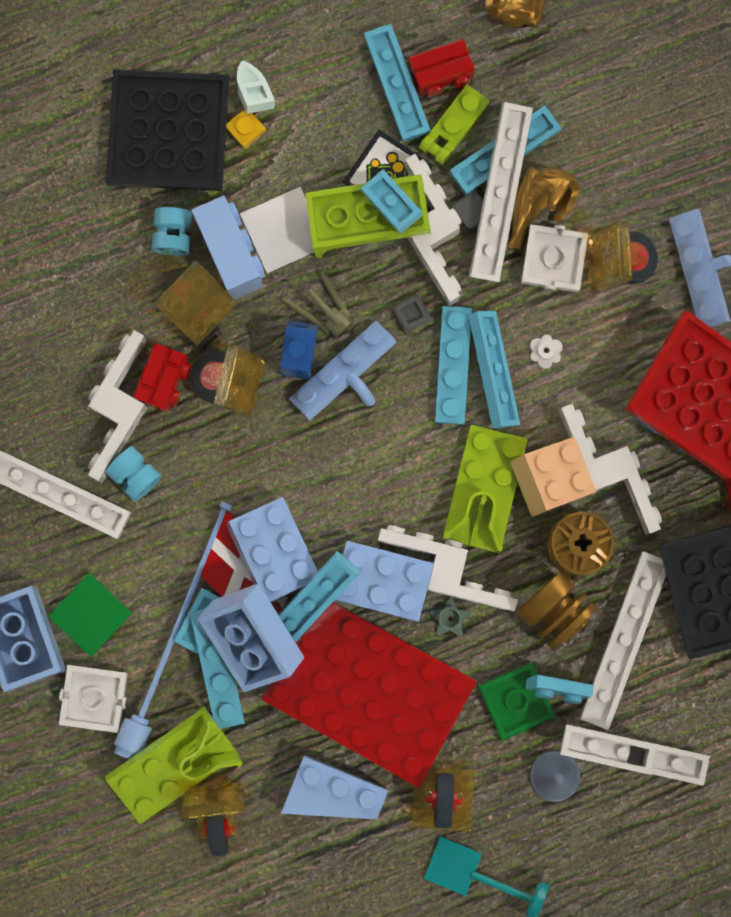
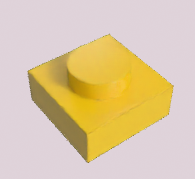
[226,109,266,150]

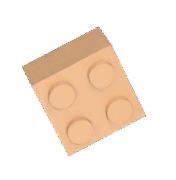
[510,437,597,517]

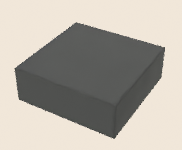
[451,190,483,231]
[392,294,432,334]

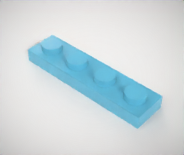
[364,24,430,142]
[449,105,562,196]
[435,306,472,425]
[468,311,520,429]
[278,551,360,642]
[190,609,245,729]

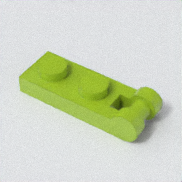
[419,84,490,165]

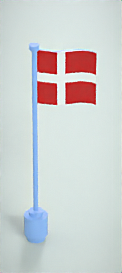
[114,501,288,759]

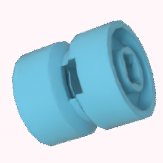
[151,207,192,256]
[105,446,162,502]

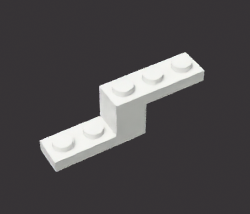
[404,154,461,306]
[88,330,147,483]
[558,404,662,535]
[378,525,518,612]
[559,724,710,786]

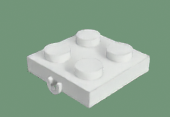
[521,224,588,293]
[59,665,128,733]

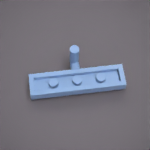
[669,209,731,328]
[289,321,397,421]

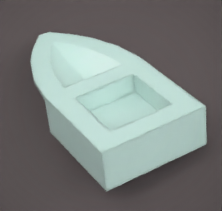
[237,61,275,114]

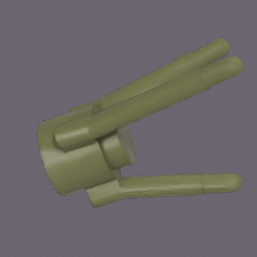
[281,272,353,337]

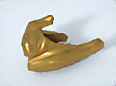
[485,0,546,29]
[506,167,580,253]

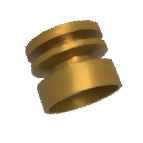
[546,511,614,577]
[516,570,597,650]

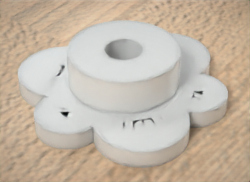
[530,335,562,369]

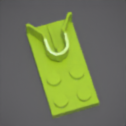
[305,174,431,258]
[442,425,528,554]
[105,707,243,824]

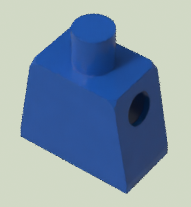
[280,321,319,380]

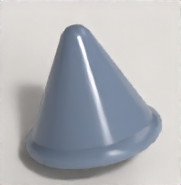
[530,751,580,802]

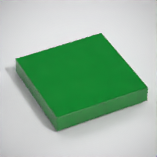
[48,573,133,657]
[477,662,556,741]

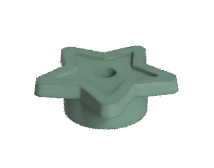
[431,599,469,636]

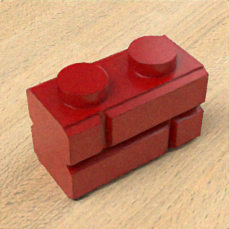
[408,39,475,97]
[133,343,192,413]

